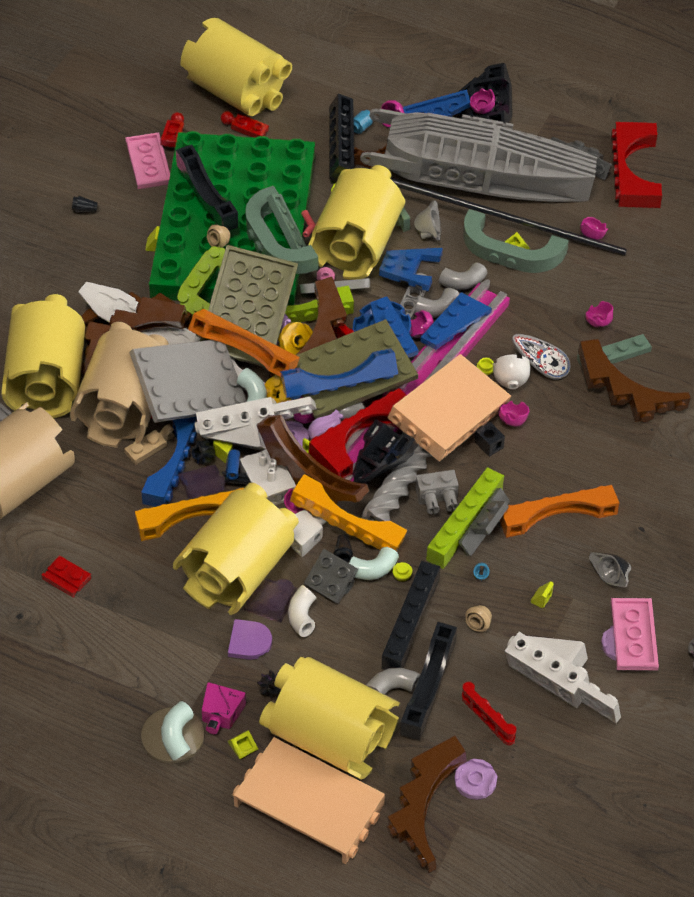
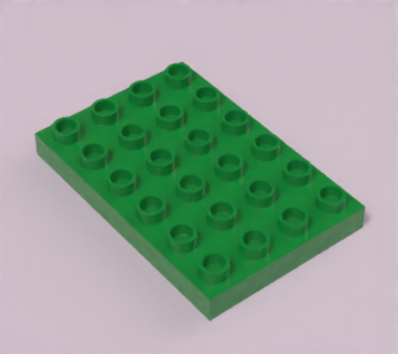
[149,131,315,306]

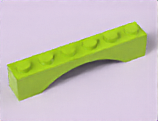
[285,285,354,322]
[426,467,504,569]

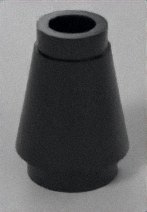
[72,195,98,213]
[333,534,353,562]

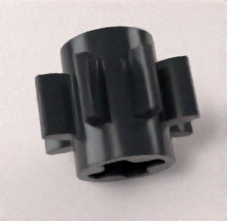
[192,440,215,464]
[257,670,281,698]

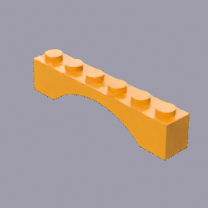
[290,474,407,552]
[135,488,244,541]

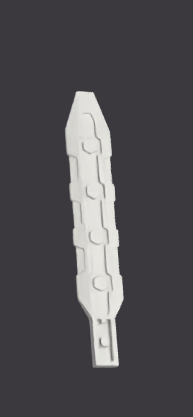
[78,282,265,396]

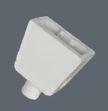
[291,510,327,557]

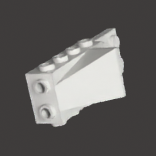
[195,397,317,451]
[505,632,621,723]

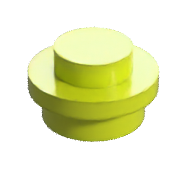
[477,358,494,375]
[392,562,412,582]

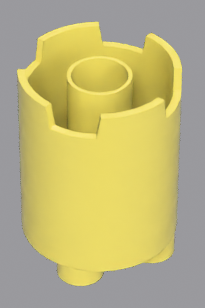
[180,18,292,116]
[309,165,405,280]
[1,294,85,418]
[173,483,299,615]
[259,657,400,779]

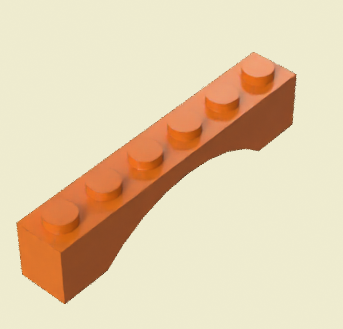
[188,309,300,377]
[499,485,619,538]

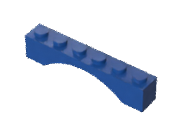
[280,348,398,399]
[141,417,197,507]

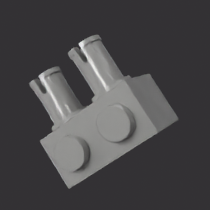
[415,470,459,514]

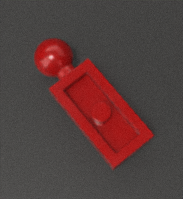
[220,111,269,138]
[160,112,184,147]

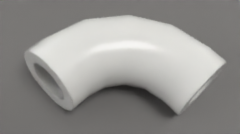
[288,585,316,637]

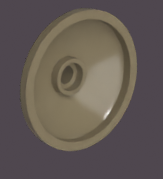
[141,707,205,764]

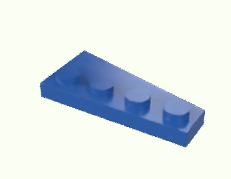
[403,90,471,117]
[420,292,492,350]
[370,296,419,358]

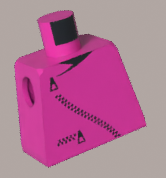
[202,682,246,734]

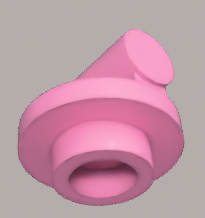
[317,267,335,281]

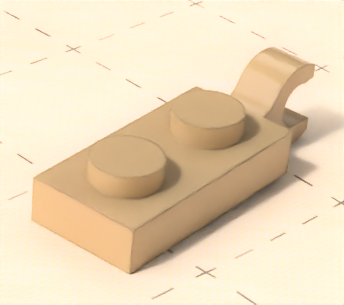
[124,424,175,465]

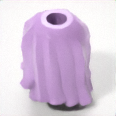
[308,410,344,440]

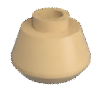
[207,225,230,248]
[465,605,492,632]

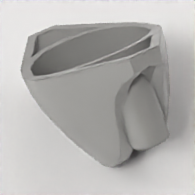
[414,200,441,241]

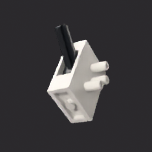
[220,449,296,505]

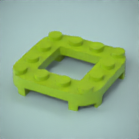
[177,246,225,315]

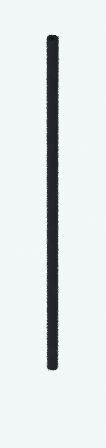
[390,178,627,256]

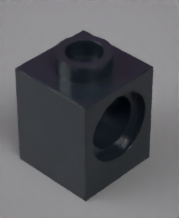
[475,422,505,457]

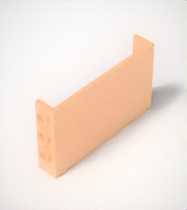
[388,354,511,462]
[233,737,385,864]

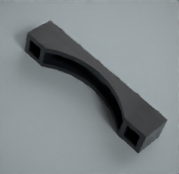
[176,144,239,231]
[381,560,440,670]
[400,622,457,741]

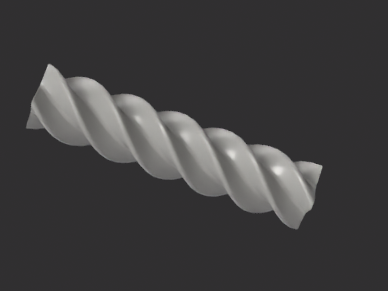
[362,443,432,521]

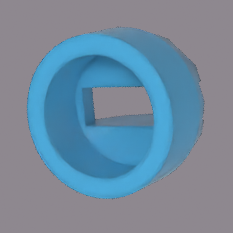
[473,563,490,579]

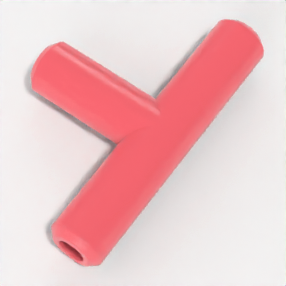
[301,210,315,238]

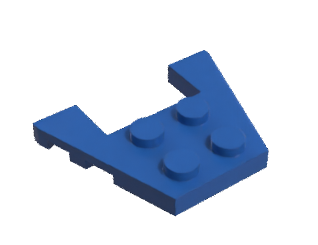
[379,248,443,291]

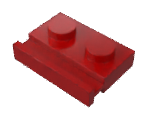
[41,555,91,598]

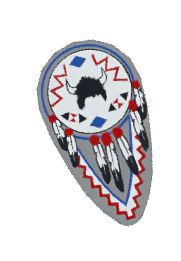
[512,334,571,380]

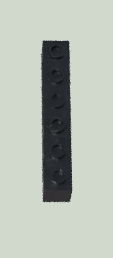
[329,93,354,181]

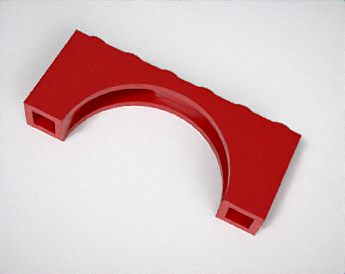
[611,122,662,208]
[309,388,407,479]

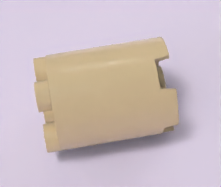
[70,322,169,448]
[0,403,75,519]

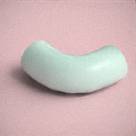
[237,368,267,402]
[350,547,399,580]
[161,701,194,760]

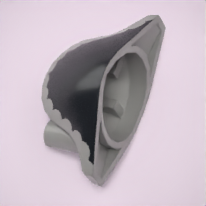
[589,552,631,588]

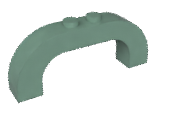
[246,186,318,274]
[463,209,569,273]

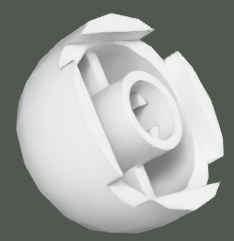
[493,354,530,389]

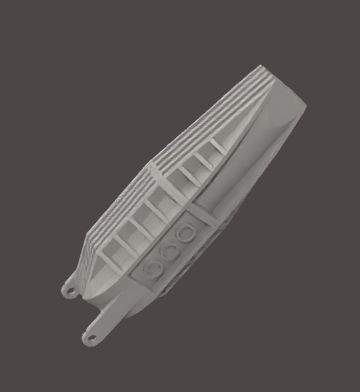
[360,109,597,202]

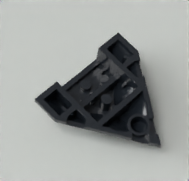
[457,63,512,124]
[352,419,418,484]

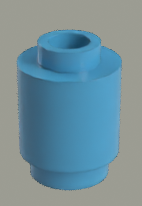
[354,110,373,134]

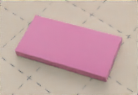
[125,132,170,189]
[611,598,659,670]

